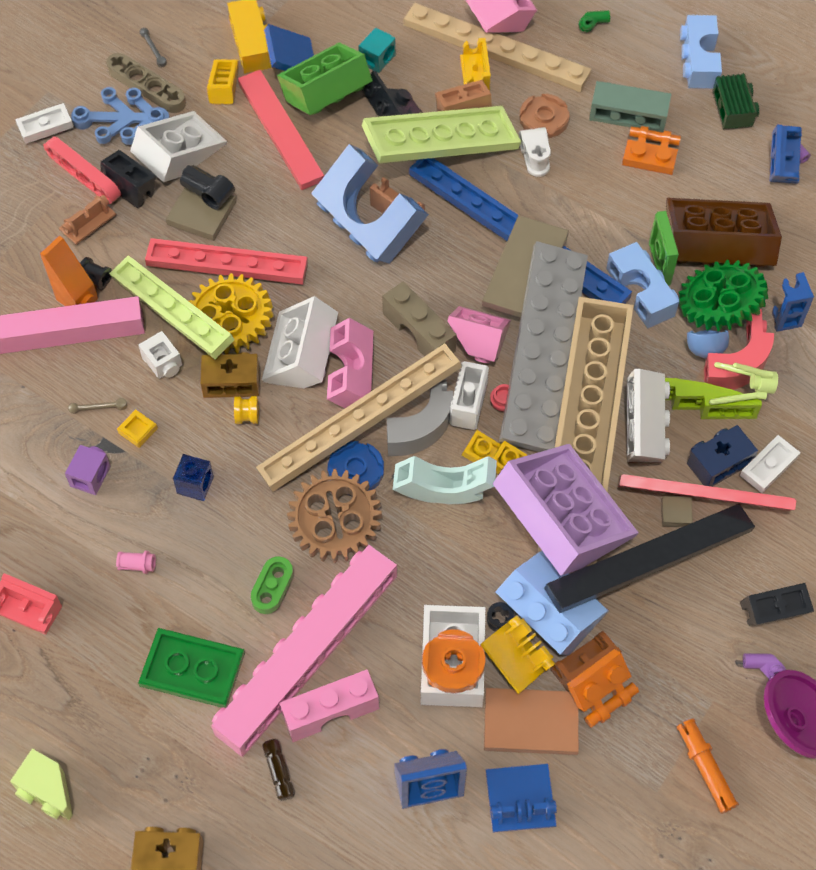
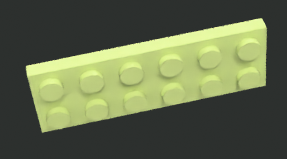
[362,106,521,163]

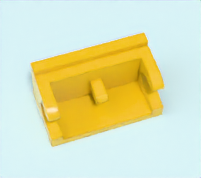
[460,38,491,91]

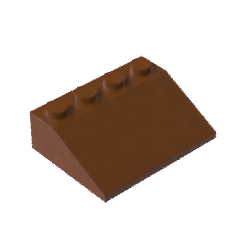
[666,198,782,268]

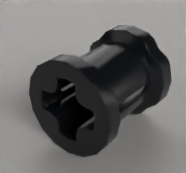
[80,257,112,290]

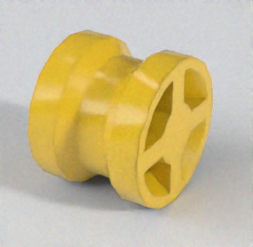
[234,396,259,424]

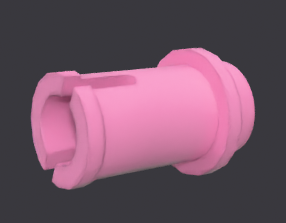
[116,551,156,574]

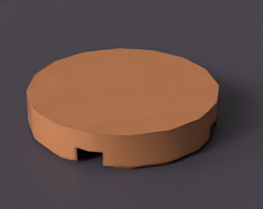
[519,94,570,138]

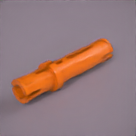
[676,718,739,814]

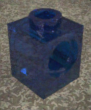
[173,454,214,501]

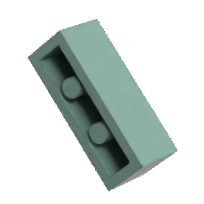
[589,81,671,132]

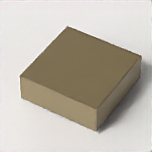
[661,496,693,527]

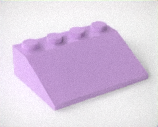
[493,444,639,576]

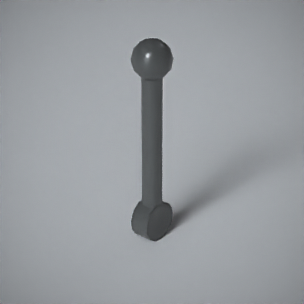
[140,28,167,67]

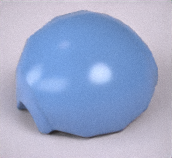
[687,330,729,359]

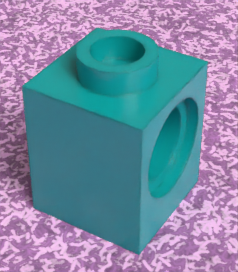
[358,27,396,73]

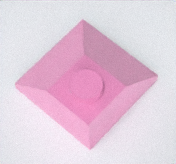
[448,306,511,363]

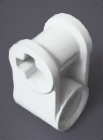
[519,127,551,177]

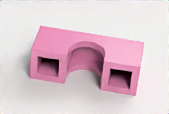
[327,318,373,408]
[280,670,379,742]

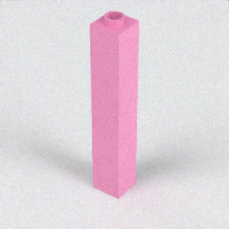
[0,296,145,354]

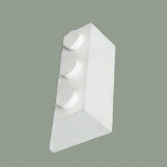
[262,296,338,389]
[627,369,670,462]

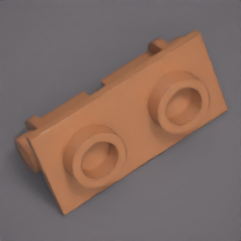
[59,195,116,244]

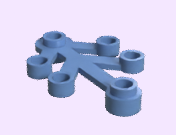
[71,87,169,145]

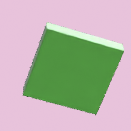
[649,211,679,286]

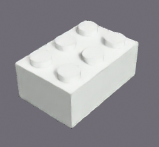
[421,605,485,707]

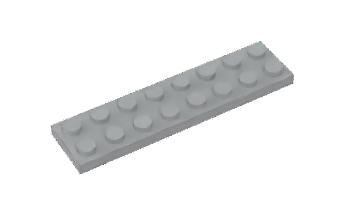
[499,241,588,452]

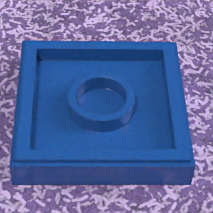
[264,24,314,71]

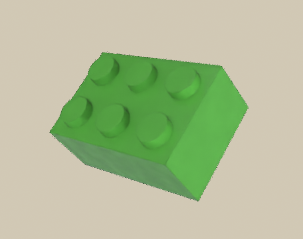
[277,42,372,115]

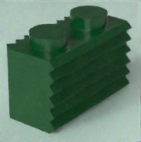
[713,73,759,129]

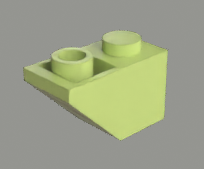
[10,749,73,820]

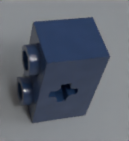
[687,425,758,487]

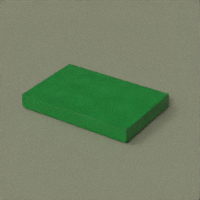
[138,628,245,708]

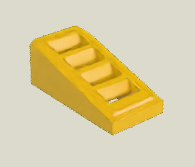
[207,59,239,104]

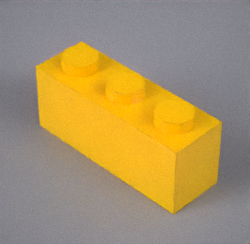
[227,0,273,74]

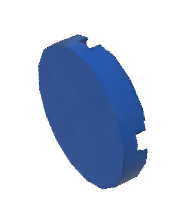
[327,441,384,495]

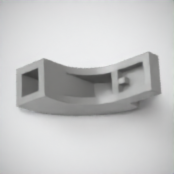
[387,378,453,456]

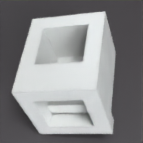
[138,331,182,379]

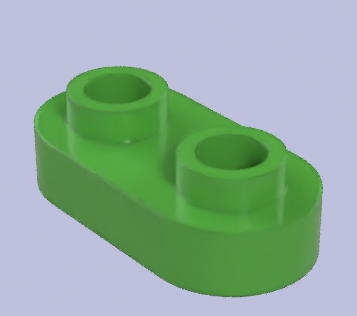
[251,556,293,614]

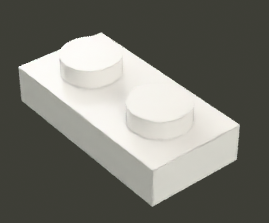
[15,103,73,144]
[740,435,800,493]

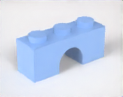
[680,15,722,89]
[606,242,679,329]

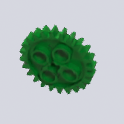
[678,260,768,331]

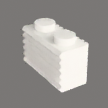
[449,361,489,430]

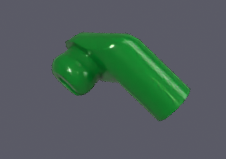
[578,10,610,32]

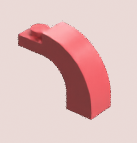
[704,309,774,390]

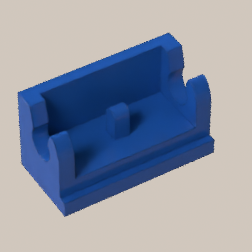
[770,125,802,184]
[772,272,814,332]

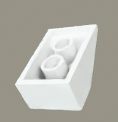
[130,111,227,182]

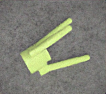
[709,362,778,405]

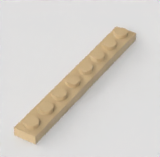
[404,3,591,92]
[256,343,462,492]

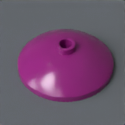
[764,670,816,759]

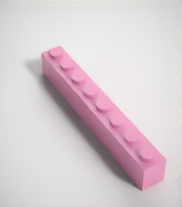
[211,545,397,757]

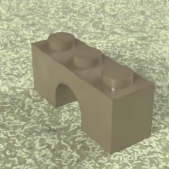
[382,281,457,356]

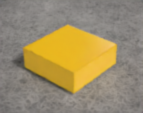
[117,409,158,448]

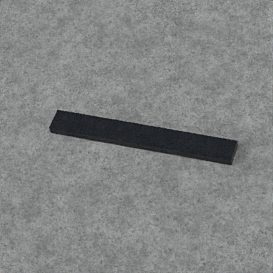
[544,504,755,614]

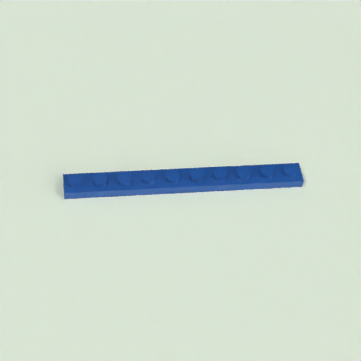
[409,158,632,304]

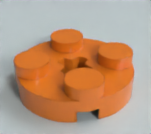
[422,629,485,693]

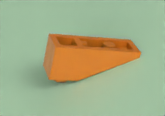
[40,235,98,306]

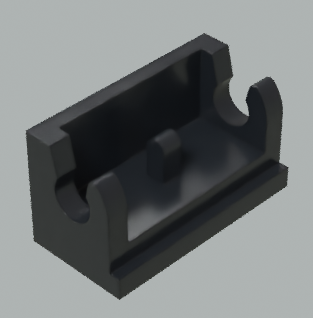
[100,150,156,209]
[740,583,814,626]

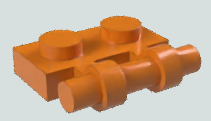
[622,126,681,175]
[567,649,639,728]

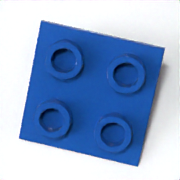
[486,764,557,833]

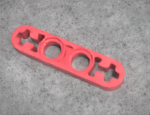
[43,136,121,204]

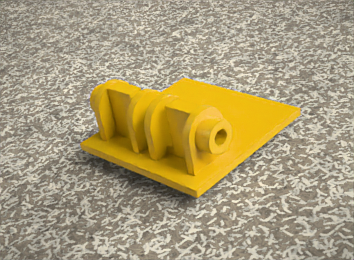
[480,615,555,694]

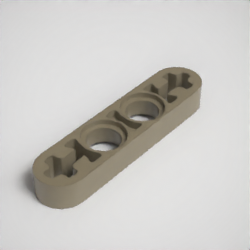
[106,53,186,113]

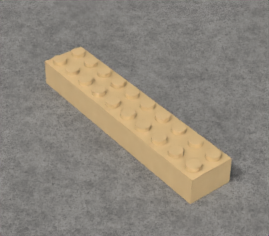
[538,297,634,566]

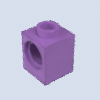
[65,445,111,495]

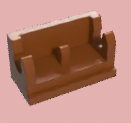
[550,631,622,692]

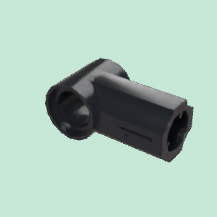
[180,165,235,210]

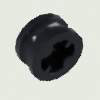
[486,602,514,632]

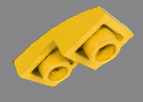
[461,430,528,474]

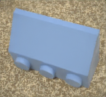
[496,550,609,655]

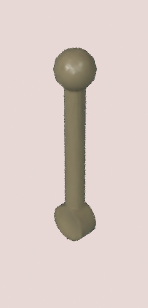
[68,398,127,414]

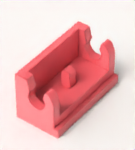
[0,573,62,635]

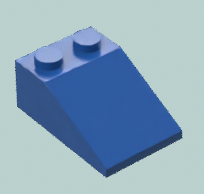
[394,749,467,809]

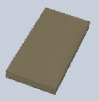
[482,215,569,318]

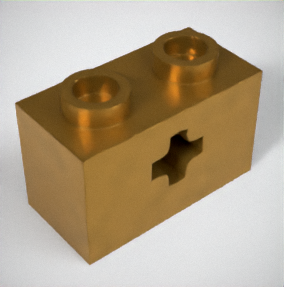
[200,352,259,398]
[131,827,204,870]

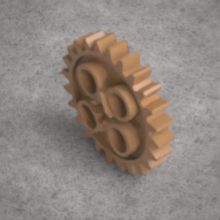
[287,469,382,563]

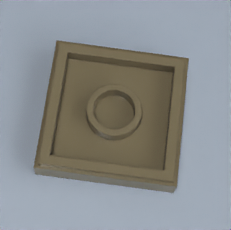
[166,188,236,241]

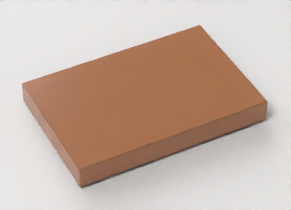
[484,688,579,755]

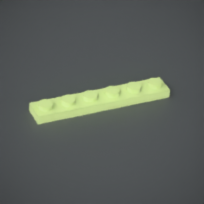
[109,255,235,359]

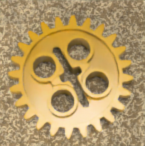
[189,273,274,354]

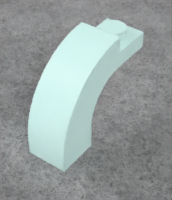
[393,456,497,504]

